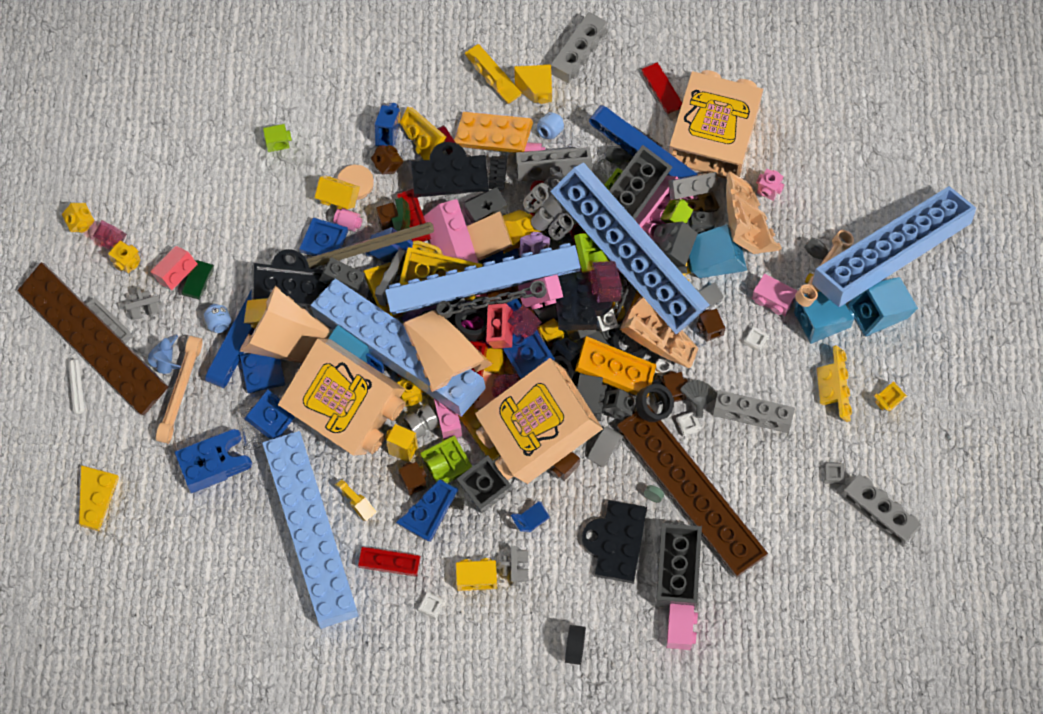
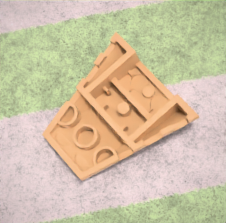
[726,171,782,254]
[240,286,333,363]
[620,295,698,368]
[403,310,492,392]

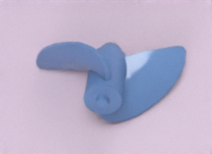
[148,334,181,374]

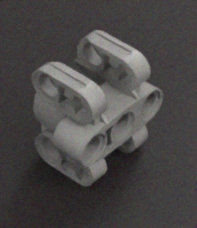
[523,172,578,240]

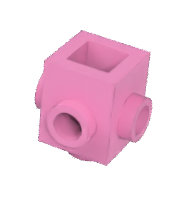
[756,169,785,201]

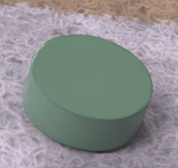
[644,485,664,503]

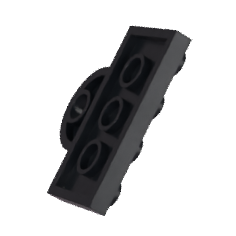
[411,142,489,198]
[252,249,327,307]
[555,272,613,330]
[582,500,647,584]

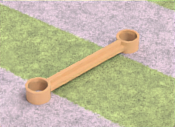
[795,230,854,307]
[156,336,203,444]

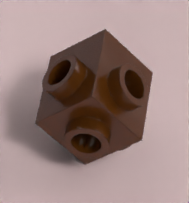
[370,145,404,175]

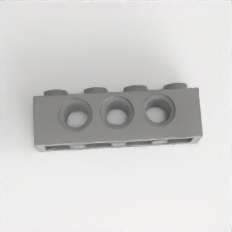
[551,12,608,84]
[516,147,592,181]
[713,390,795,434]
[842,474,921,547]

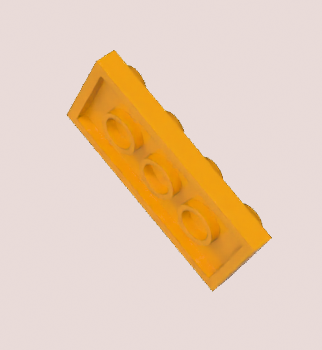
[454,112,533,153]
[575,336,656,397]

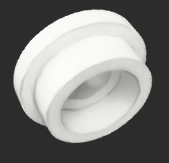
[654,358,673,377]

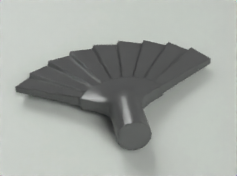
[680,380,718,418]

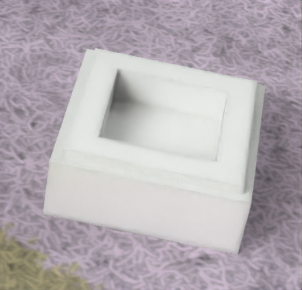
[743,326,770,352]
[676,411,701,437]
[418,592,445,620]

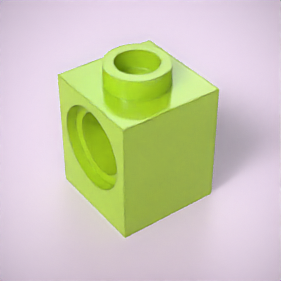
[263,124,292,153]
[660,199,693,224]

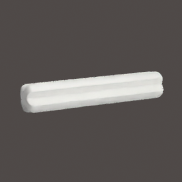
[68,359,84,414]

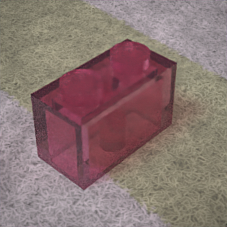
[589,261,622,302]

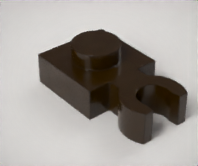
[686,191,720,213]

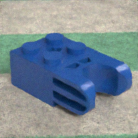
[175,429,252,494]

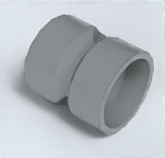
[403,404,440,439]

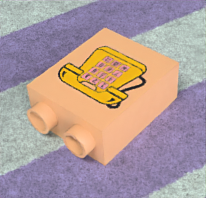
[669,70,763,179]
[278,338,405,456]
[475,358,603,484]

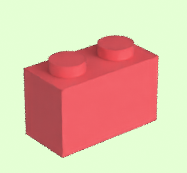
[150,246,197,290]
[486,303,513,349]

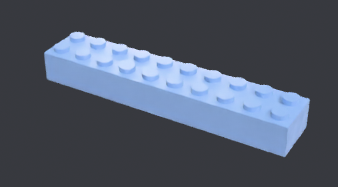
[550,163,710,334]
[812,186,976,307]
[385,243,580,315]
[311,278,486,416]
[262,431,359,629]

